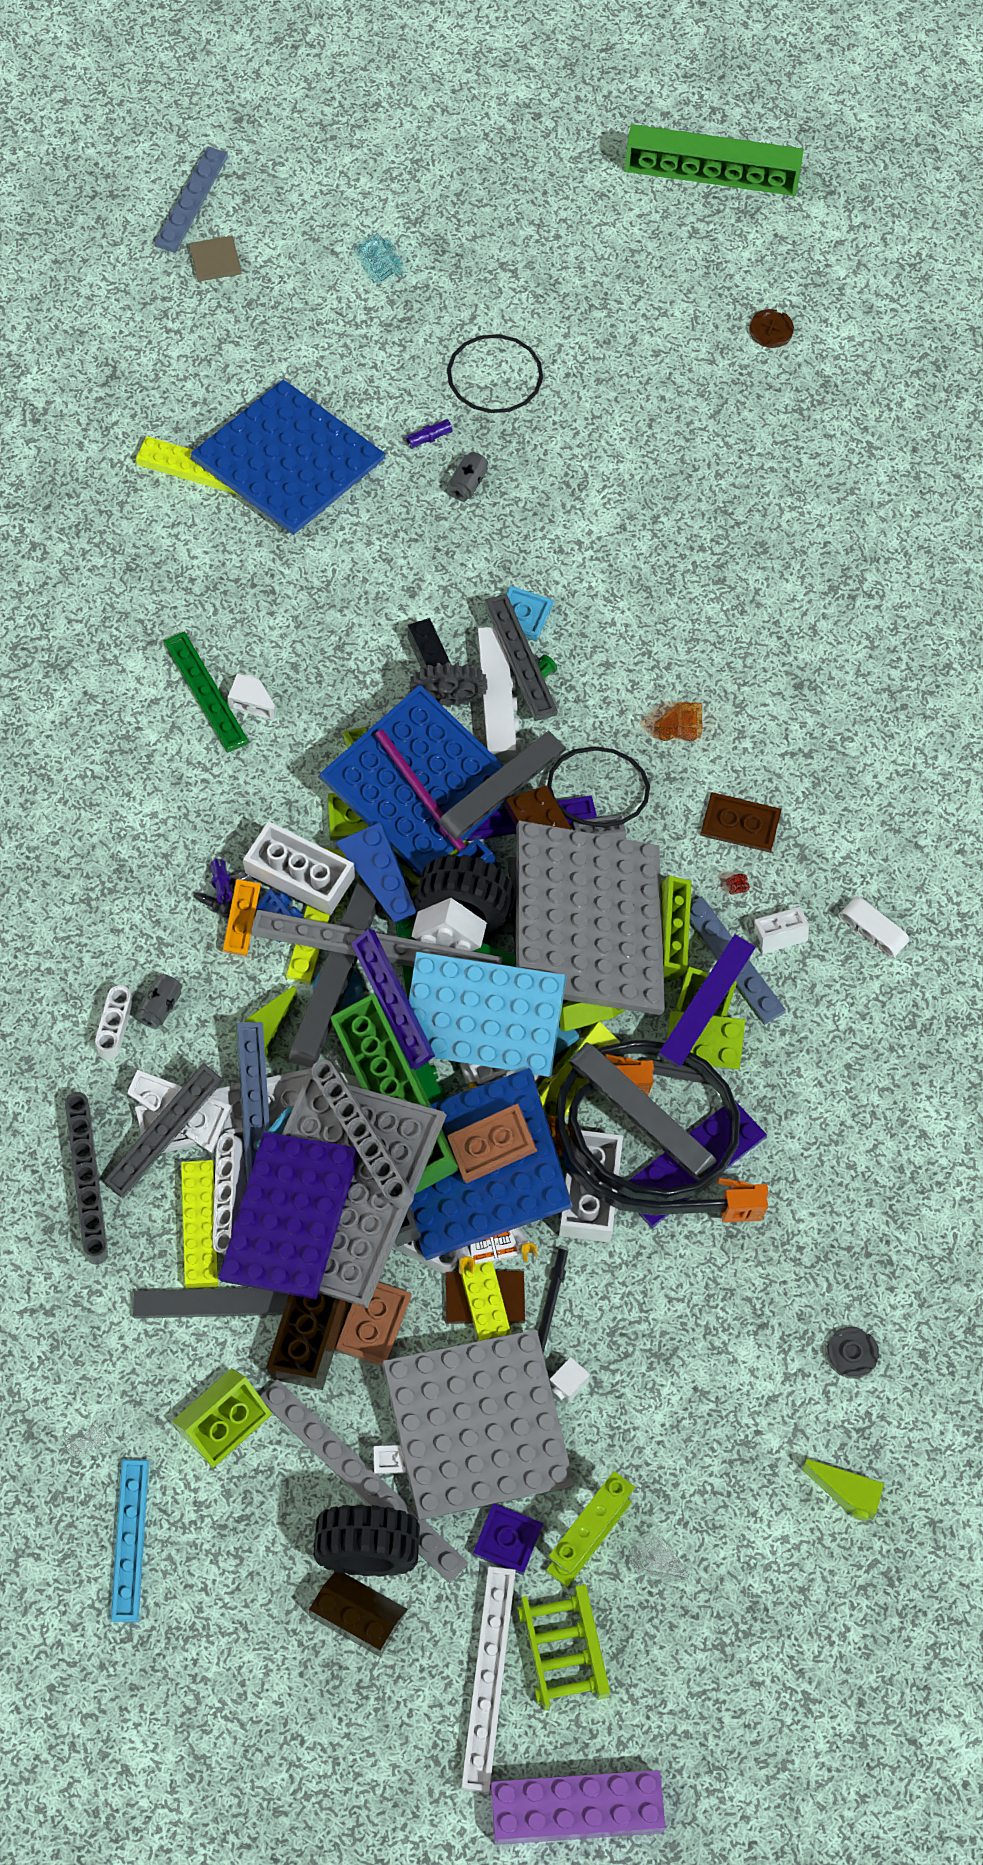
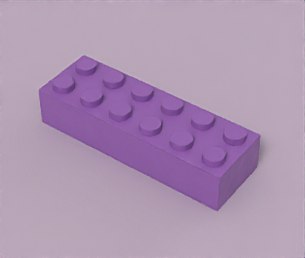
[490,1770,666,1845]

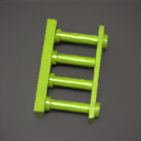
[546,1471,636,1588]
[517,1584,610,1711]

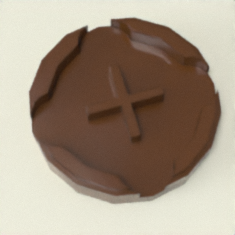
[749,309,794,348]

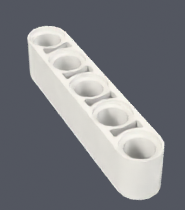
[213,1133,246,1255]

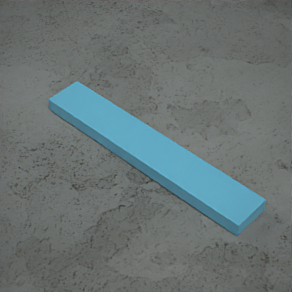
[111,1459,149,1623]

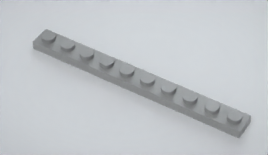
[251,910,503,967]
[260,1379,468,1584]

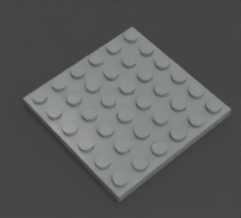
[382,1330,575,1521]

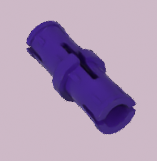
[406,419,453,449]
[210,859,233,903]

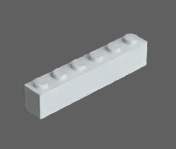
[478,627,521,762]

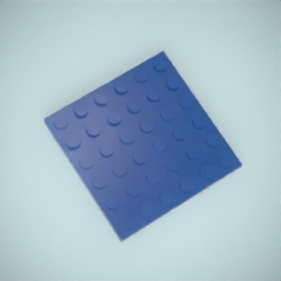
[190,379,386,535]
[319,685,522,876]
[410,1068,573,1261]

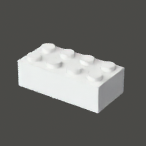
[243,821,355,915]
[559,1130,623,1242]

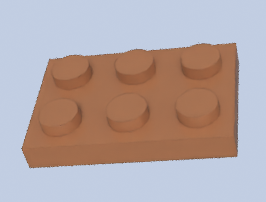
[447,1104,537,1183]
[336,1282,412,1367]

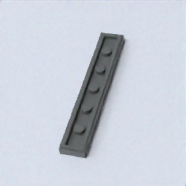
[484,594,558,721]
[103,1063,224,1198]
[133,1288,289,1319]

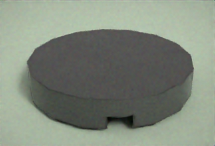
[826,1327,879,1379]

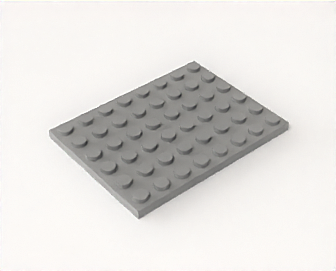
[516,821,665,1015]
[282,1073,447,1308]

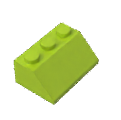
[172,1368,272,1468]

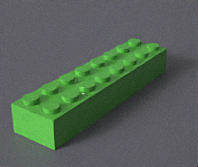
[624,124,804,196]
[330,993,460,1194]

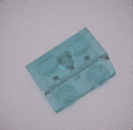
[357,233,404,284]

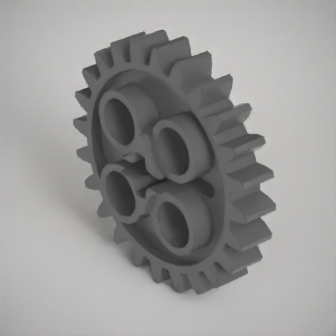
[409,662,488,707]

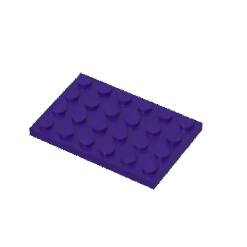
[218,1132,359,1299]

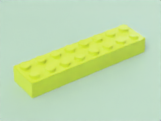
[136,436,240,496]
[181,1160,219,1289]
[461,1261,512,1341]

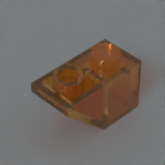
[653,702,703,741]

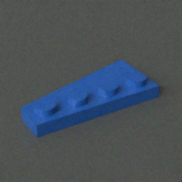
[336,822,418,923]

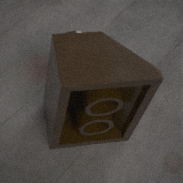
[309,1572,408,1658]

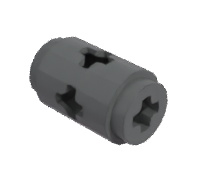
[447,452,488,502]
[136,974,182,1029]

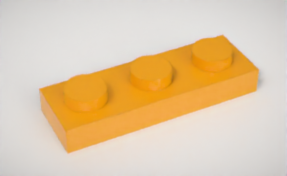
[222,879,261,957]

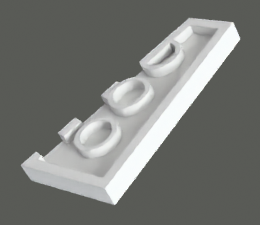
[127,1070,232,1155]

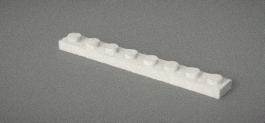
[461,1566,516,1793]

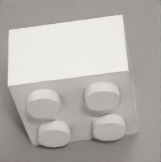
[412,898,487,951]

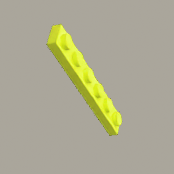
[286,847,347,984]

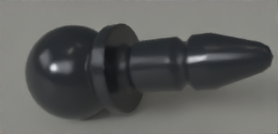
[193,893,232,918]

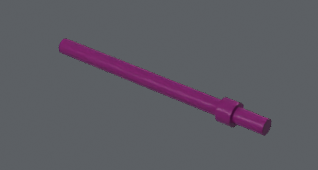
[375,729,466,852]

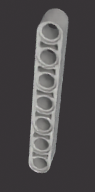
[311,1059,414,1209]

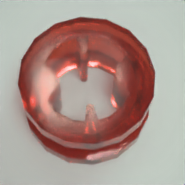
[726,874,750,895]

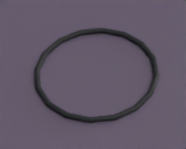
[447,334,543,413]
[547,746,650,828]

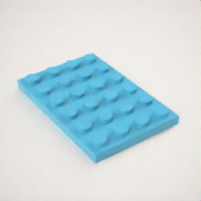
[409,952,567,1077]

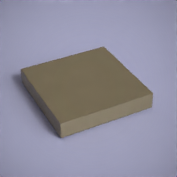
[189,235,242,282]

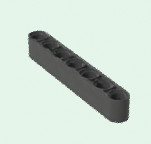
[438,731,566,840]
[569,1042,717,1181]
[65,1092,108,1265]

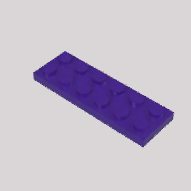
[618,1101,767,1228]

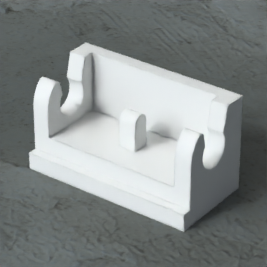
[754,907,809,954]
[374,1445,407,1474]

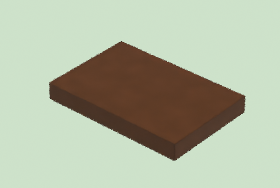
[700,792,782,853]
[446,1271,525,1324]

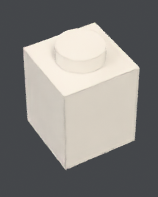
[549,1357,591,1404]

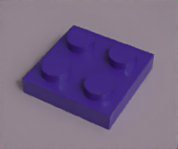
[473,1504,543,1575]

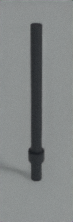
[538,1249,568,1354]

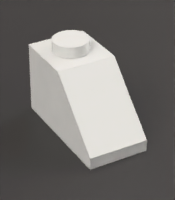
[228,674,276,720]

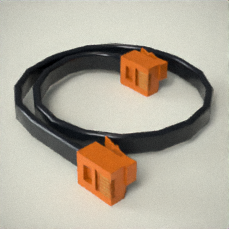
[555,1040,769,1222]

